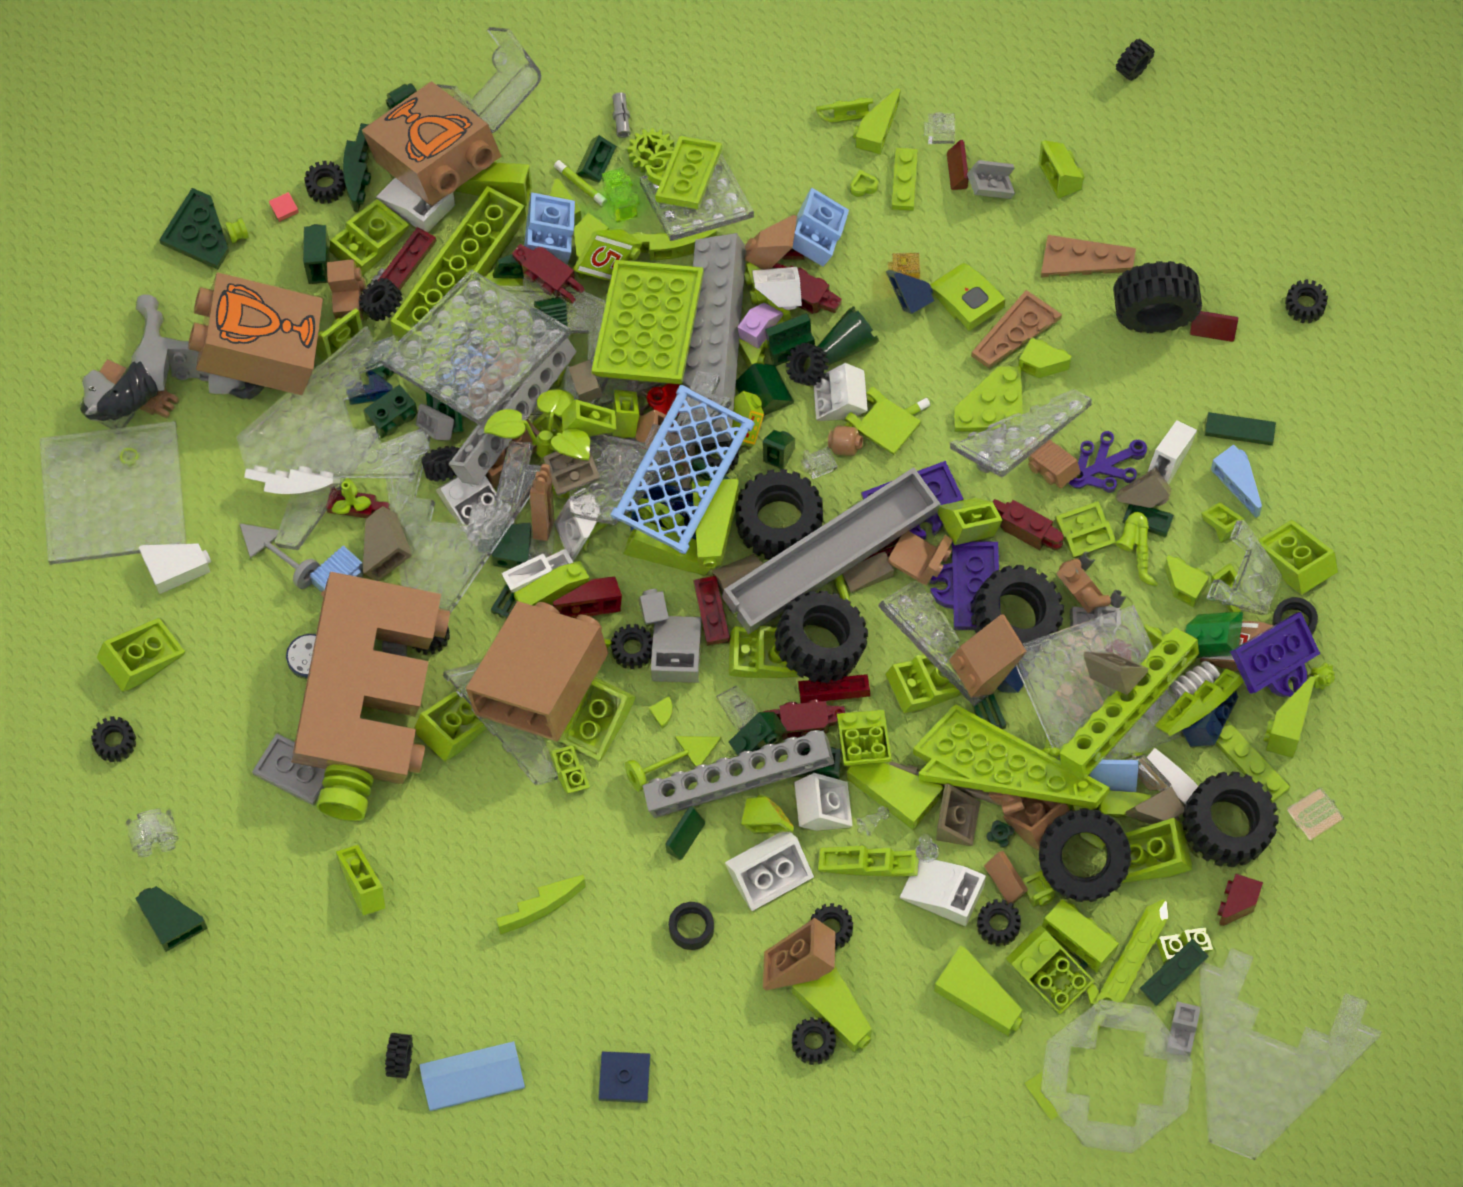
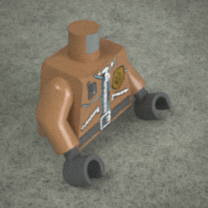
[1056,551,1126,614]

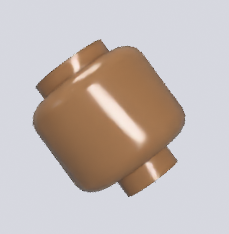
[828,426,863,456]

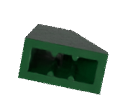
[303,224,330,284]
[135,886,208,952]

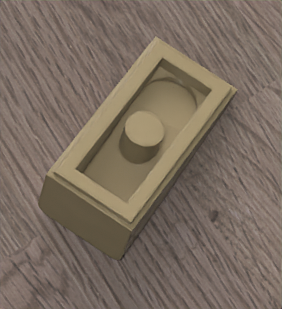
[569,360,603,402]
[842,551,894,593]

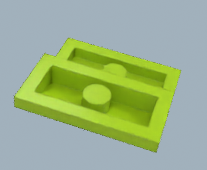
[1054,501,1116,558]

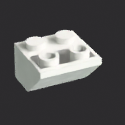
[814,363,868,421]

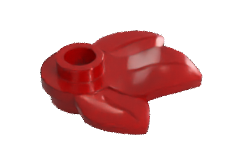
[646,383,681,416]

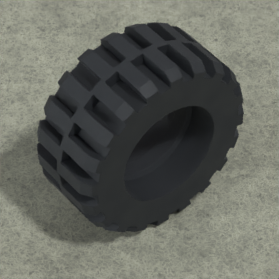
[1113,261,1202,333]
[735,469,823,560]
[970,565,1064,658]
[774,591,868,683]
[1182,771,1279,867]
[1039,808,1131,902]

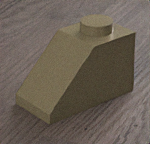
[1116,467,1171,508]
[1125,786,1184,825]

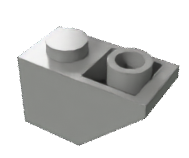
[638,588,669,625]

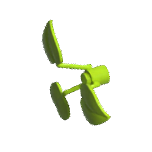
[484,389,590,461]

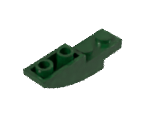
[343,123,371,212]

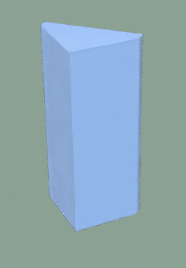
[419,1041,525,1111]

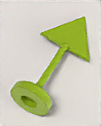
[625,736,721,792]

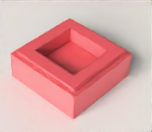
[269,192,299,222]

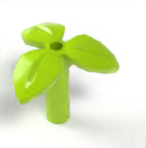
[332,478,371,514]

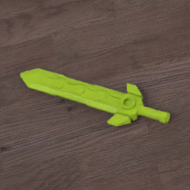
[1083,899,1168,1043]

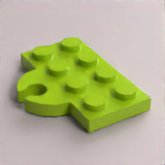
[645,136,722,210]

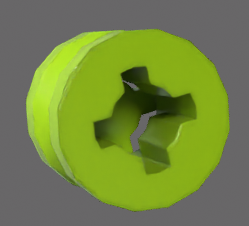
[225,217,249,244]

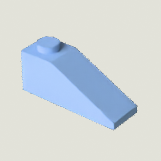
[1211,445,1262,518]

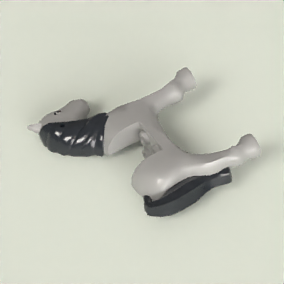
[80,294,265,421]

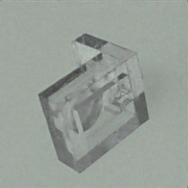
[801,447,837,479]

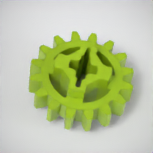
[627,128,674,173]

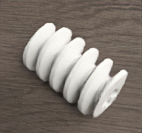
[1170,661,1221,701]

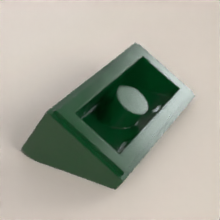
[576,135,617,183]
[665,806,705,860]

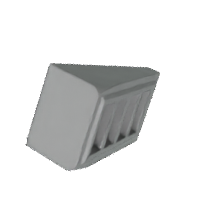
[416,404,454,440]

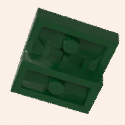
[765,313,815,367]

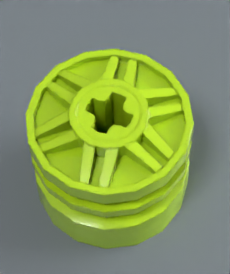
[316,765,374,821]

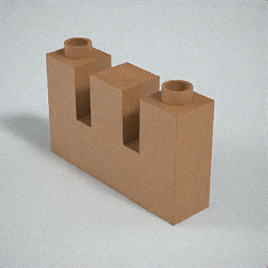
[291,571,450,784]

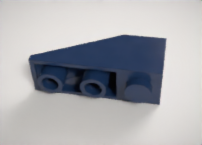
[1181,690,1239,747]

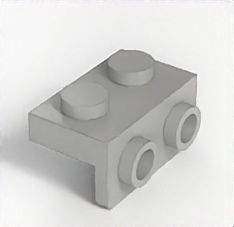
[967,160,1015,199]

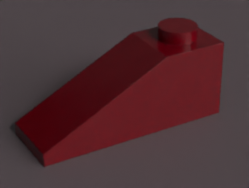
[553,576,622,618]

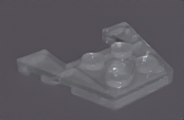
[1207,520,1282,615]

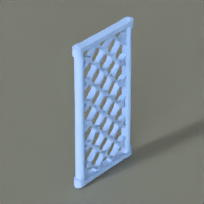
[610,385,755,554]

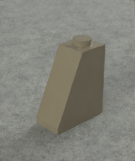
[363,506,412,581]

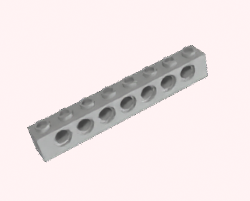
[449,331,577,485]
[643,730,835,818]

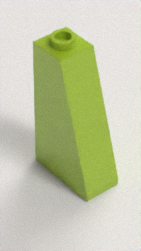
[455,162,532,206]
[692,478,739,569]
[623,519,714,576]
[847,762,944,830]
[934,945,1023,1037]
[792,967,872,1053]

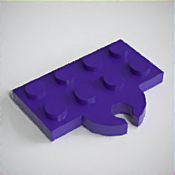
[861,461,964,540]
[930,542,1000,630]
[1230,612,1320,698]

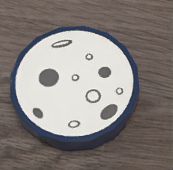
[286,634,316,679]

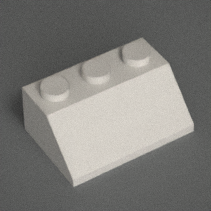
[725,832,814,911]

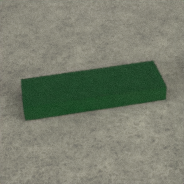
[1205,412,1276,446]
[1139,939,1209,1006]

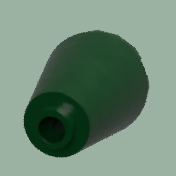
[817,306,880,365]

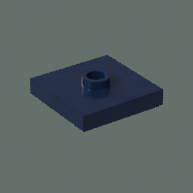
[599,1051,651,1103]

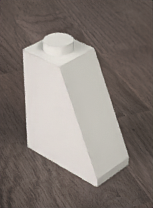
[1148,420,1197,485]
[139,544,211,594]

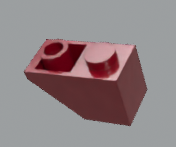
[1217,874,1263,926]

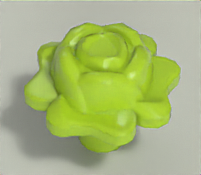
[1311,662,1335,690]

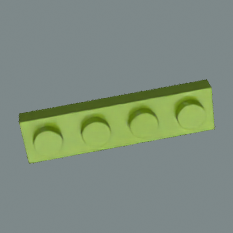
[1215,720,1290,803]

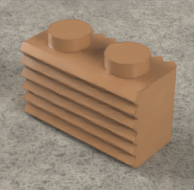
[1027,438,1080,488]

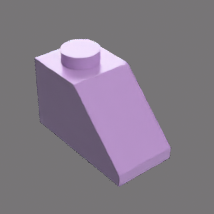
[738,303,783,349]

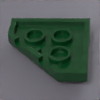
[159,188,229,269]

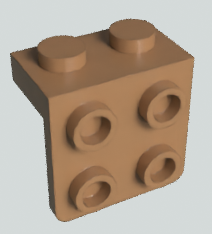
[888,531,953,586]

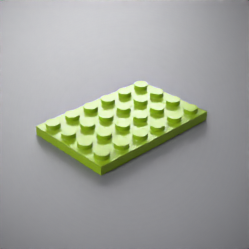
[591,260,704,384]

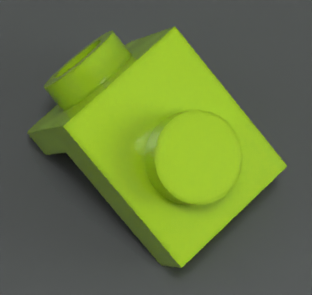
[1022,870,1056,908]

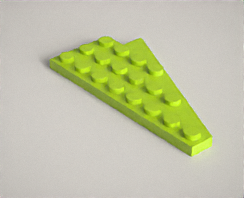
[913,704,1110,809]

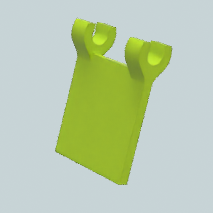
[845,387,921,455]

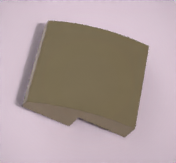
[543,451,601,496]

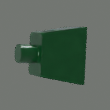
[479,523,532,569]

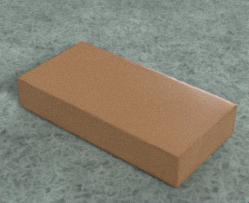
[984,851,1028,904]

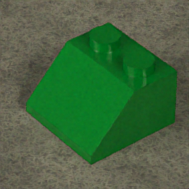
[1185,611,1243,658]

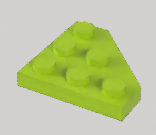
[954,366,1023,432]

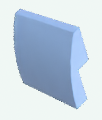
[1089,760,1138,793]

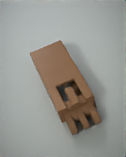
[99,359,179,418]
[530,464,554,541]

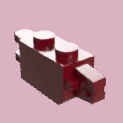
[512,244,585,304]
[772,263,842,314]
[992,499,1064,551]
[763,699,845,740]

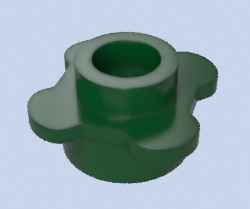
[987,820,1014,847]

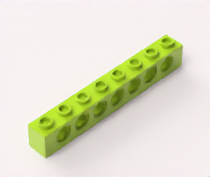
[1059,627,1199,780]

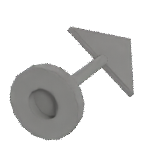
[240,524,320,589]

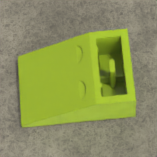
[837,710,892,766]
[1005,925,1094,1014]

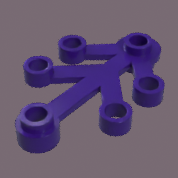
[1069,431,1147,493]

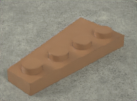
[1041,235,1136,278]
[971,290,1062,369]

